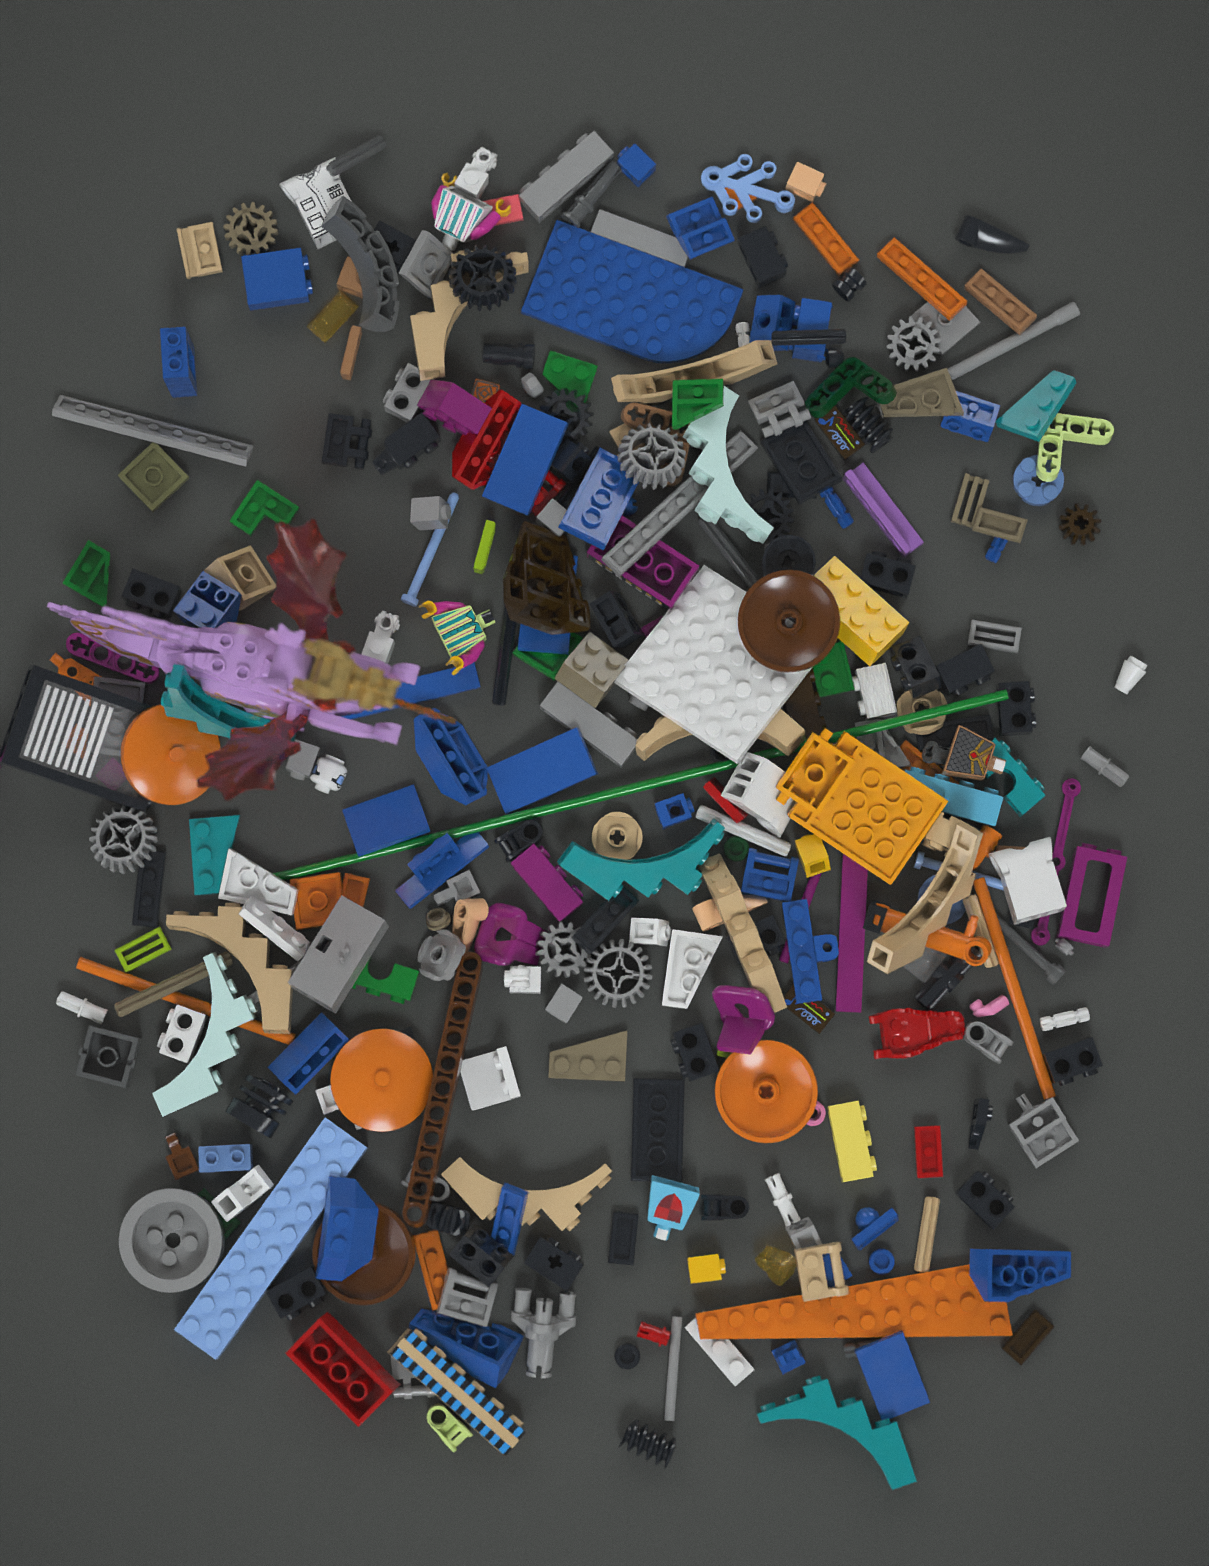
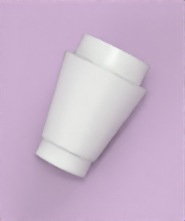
[1114,655,1148,694]

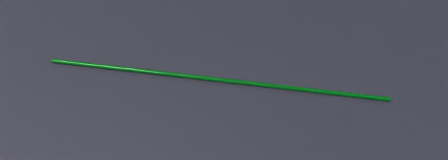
[272,689,1009,881]

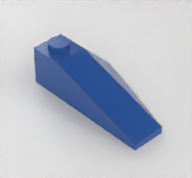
[969,1249,1071,1302]
[409,1308,524,1388]

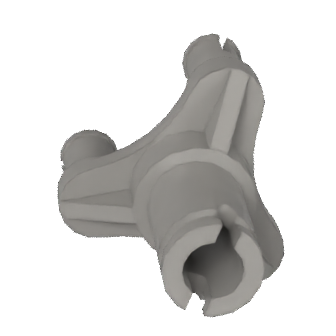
[511,1287,576,1378]

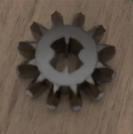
[1058,503,1102,546]

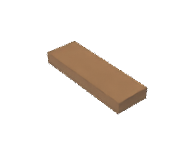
[964,269,1037,335]

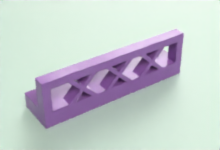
[843,463,924,558]

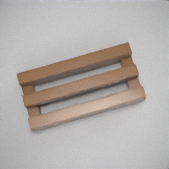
[340,325,362,381]

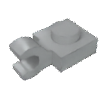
[434,870,480,906]

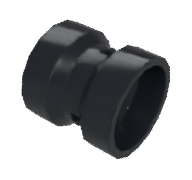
[832,267,867,302]

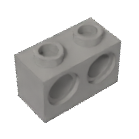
[383,363,435,423]

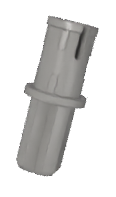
[1081,746,1129,787]

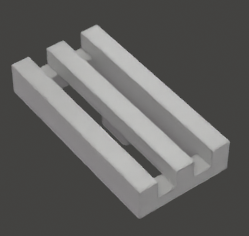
[967,619,1022,653]

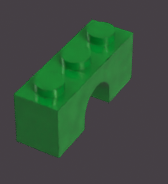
[351,957,420,1004]

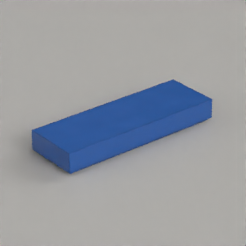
[491,1183,529,1256]

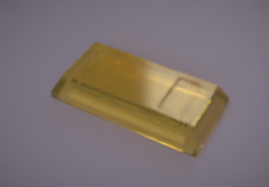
[307,290,359,343]

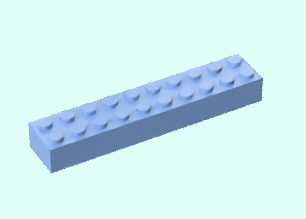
[174,1118,368,1360]

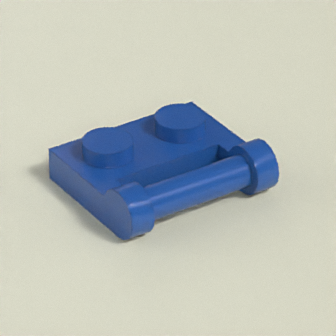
[741,848,799,902]

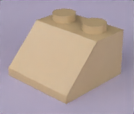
[204,545,277,611]

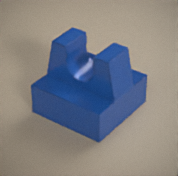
[771,1339,806,1374]

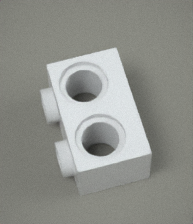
[157,1005,208,1064]

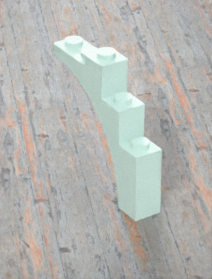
[683,386,774,544]
[152,952,258,1117]

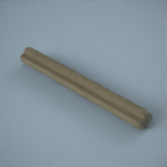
[114,951,233,1017]

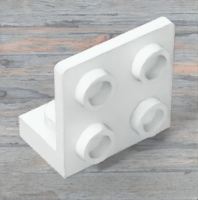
[460,1046,521,1111]

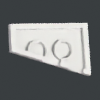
[218,848,299,915]
[662,929,723,1009]

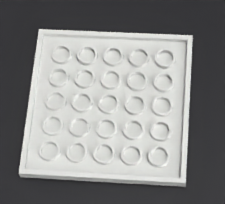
[615,565,812,764]

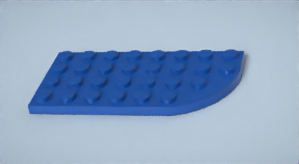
[521,220,744,364]

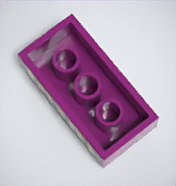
[587,516,699,610]

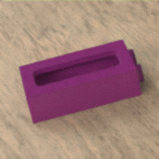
[1056,843,1127,948]

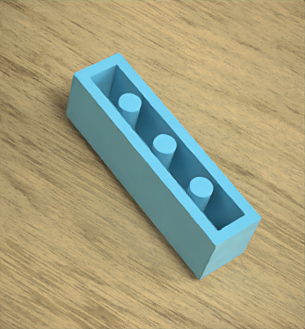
[904,766,1003,827]

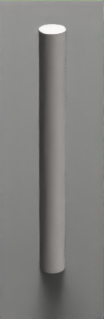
[664,1316,682,1421]

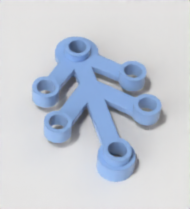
[701,154,795,223]

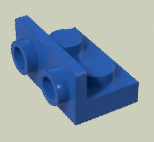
[941,391,1000,442]

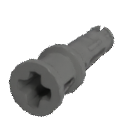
[561,160,622,229]

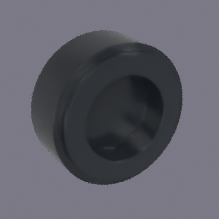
[614,1343,640,1370]

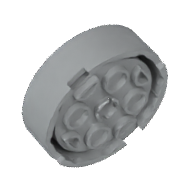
[119,1189,225,1293]

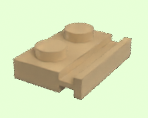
[177,222,223,279]

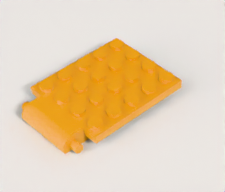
[775,728,948,885]

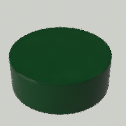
[723,836,749,862]

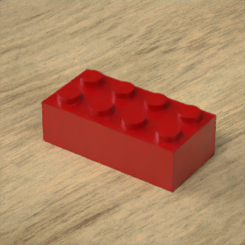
[285,1311,401,1427]

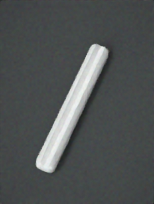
[696,805,791,856]

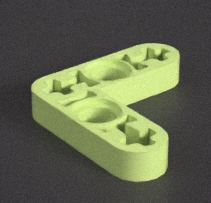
[1036,413,1114,482]

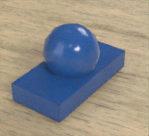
[851,1207,899,1251]

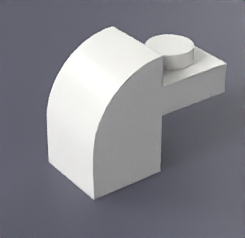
[211,1165,274,1222]

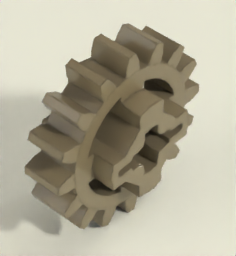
[223,202,278,255]

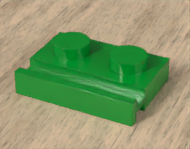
[812,641,854,698]

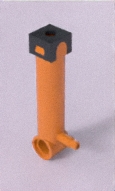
[863,900,992,966]

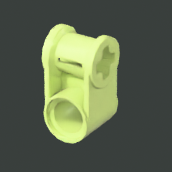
[427,1404,473,1453]

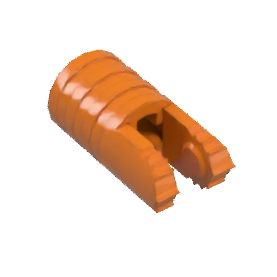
[973,824,1003,871]

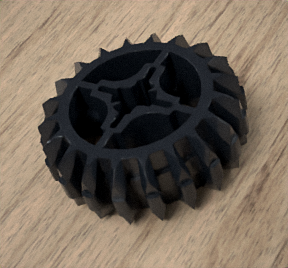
[449,244,517,312]

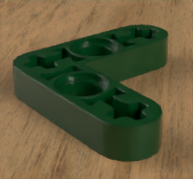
[805,357,897,418]

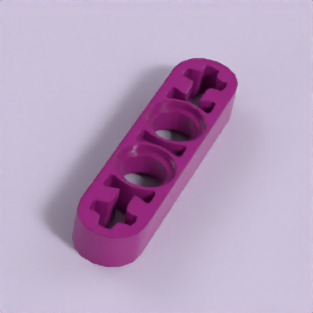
[66,633,160,684]

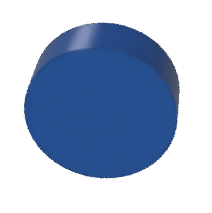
[868,1249,895,1274]

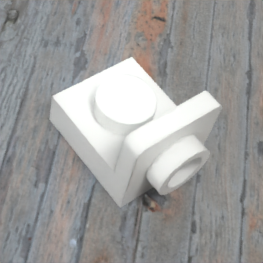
[629,918,671,946]

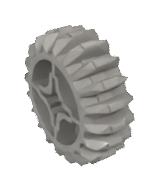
[617,422,686,490]
[89,805,158,874]
[584,939,652,1008]

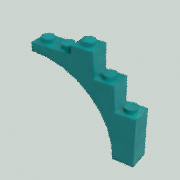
[161,664,296,758]
[557,818,725,901]
[756,1375,917,1490]

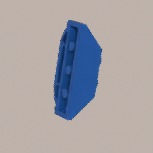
[414,708,488,805]
[315,1176,379,1281]

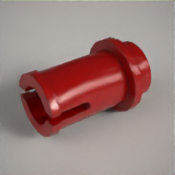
[637,1321,671,1347]

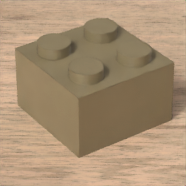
[554,631,629,708]

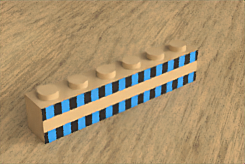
[387,1328,526,1456]

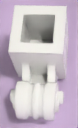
[455,147,497,199]
[361,610,400,664]
[504,965,541,994]

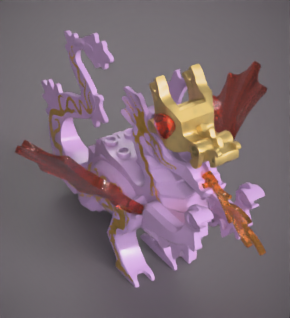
[47,518,456,801]

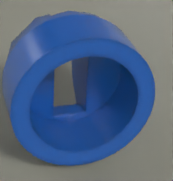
[622,497,638,517]

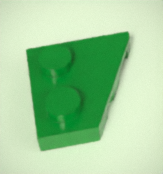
[542,351,598,409]
[672,379,724,430]
[62,540,110,607]

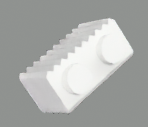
[852,663,897,721]

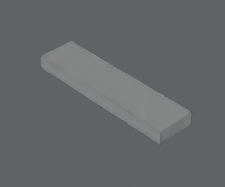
[591,209,688,267]

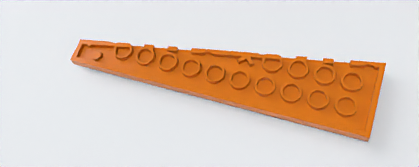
[695,1264,1013,1339]

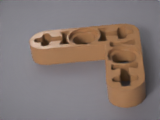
[621,403,690,487]

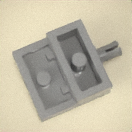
[1008,1093,1079,1169]

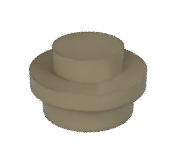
[426,907,451,931]

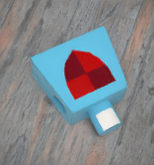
[647,1175,700,1240]

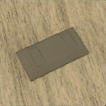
[972,507,1028,543]

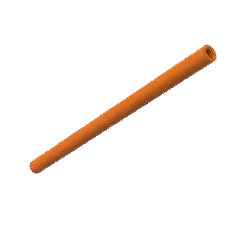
[973,877,1056,1100]
[76,957,296,1045]

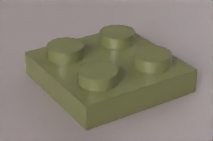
[118,442,190,512]

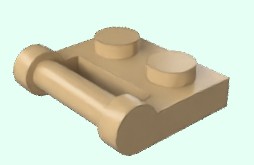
[794,1242,849,1302]

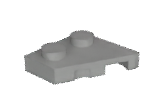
[855,719,911,768]

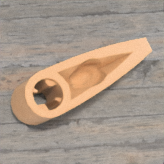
[692,894,768,932]
[452,898,489,970]

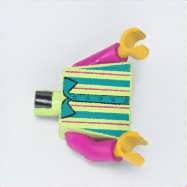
[419,601,495,675]

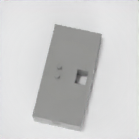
[288,895,389,1014]

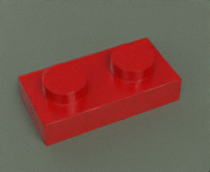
[914,1126,943,1178]

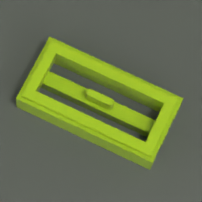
[473,520,496,574]
[114,926,172,973]

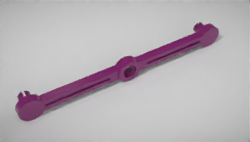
[1031,778,1081,946]

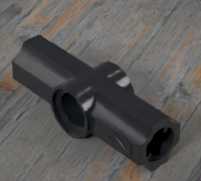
[914,946,982,1010]

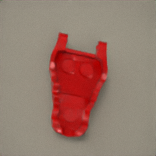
[868,1008,965,1059]

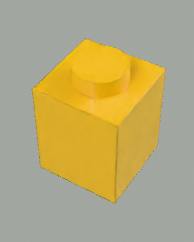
[795,834,831,878]
[687,1254,726,1284]

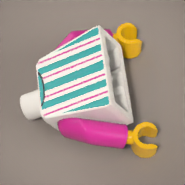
[431,173,511,251]

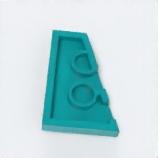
[995,370,1077,442]
[189,815,240,896]

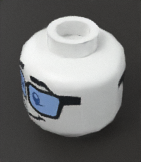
[310,754,347,794]

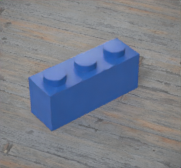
[268,1012,349,1095]

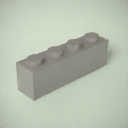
[519,131,614,223]
[540,682,638,768]

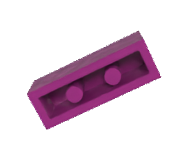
[511,844,584,922]

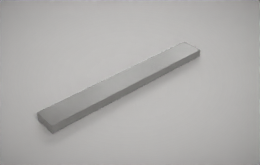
[52,395,253,467]
[601,430,758,577]

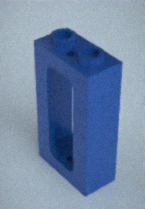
[160,327,197,398]

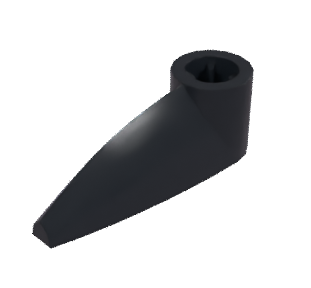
[955,215,1030,253]

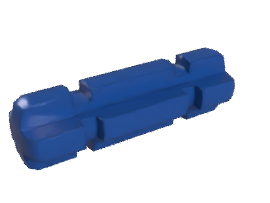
[820,487,853,529]
[985,537,1008,563]

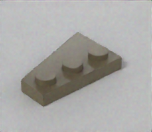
[879,368,964,417]
[548,1031,627,1082]

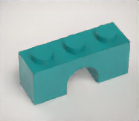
[985,738,1045,817]

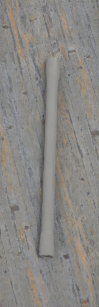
[875,302,1080,419]

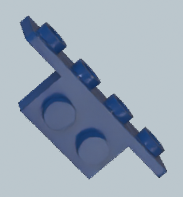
[396,832,489,909]

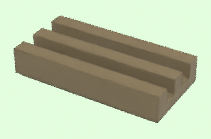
[951,473,990,529]

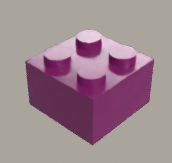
[417,379,492,435]

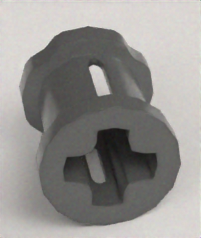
[922,741,950,768]

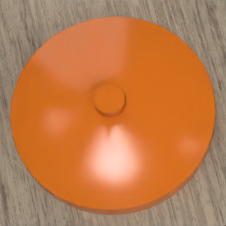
[121,704,221,805]
[330,1029,433,1132]
[715,1040,818,1143]

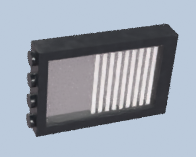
[0,665,152,812]

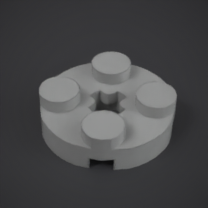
[418,930,466,981]

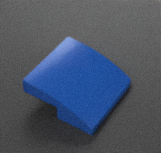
[666,197,735,259]

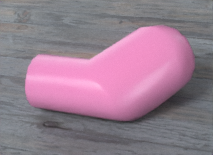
[969,994,1009,1017]

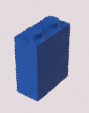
[241,248,313,311]

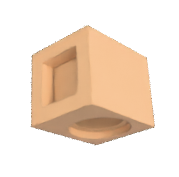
[786,162,826,202]

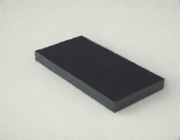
[631,1078,685,1182]

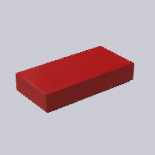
[703,777,749,823]

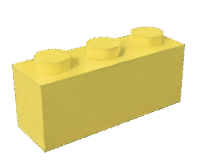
[827,1101,877,1183]

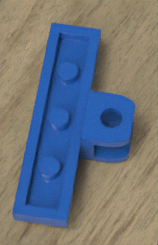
[782,899,839,1004]

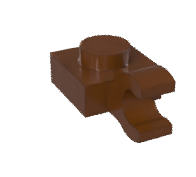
[165,1132,199,1180]

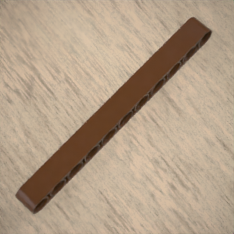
[403,952,483,1228]

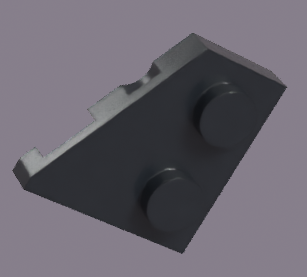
[968,1098,993,1150]

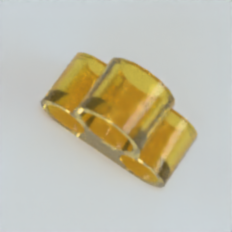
[755,1246,797,1286]

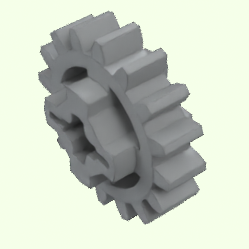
[886,316,941,372]
[536,922,591,978]

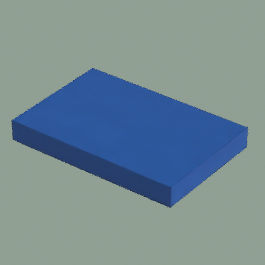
[342,784,431,857]
[854,1330,930,1420]

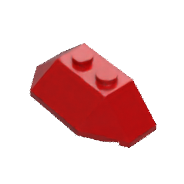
[452,389,521,490]

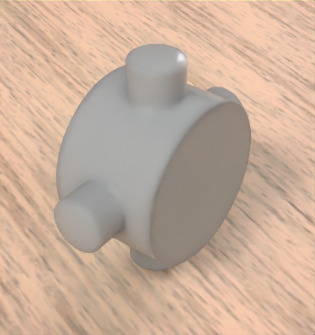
[1055,938,1074,956]

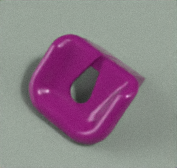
[474,903,548,966]
[712,985,775,1055]

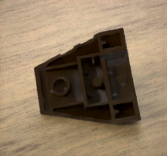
[503,521,590,635]

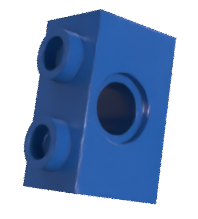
[750,295,796,351]

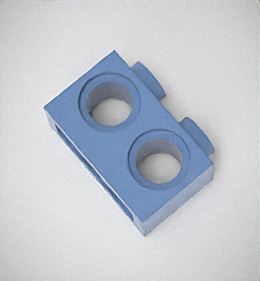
[198,1144,253,1173]

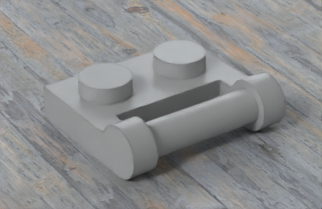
[436,1268,498,1327]

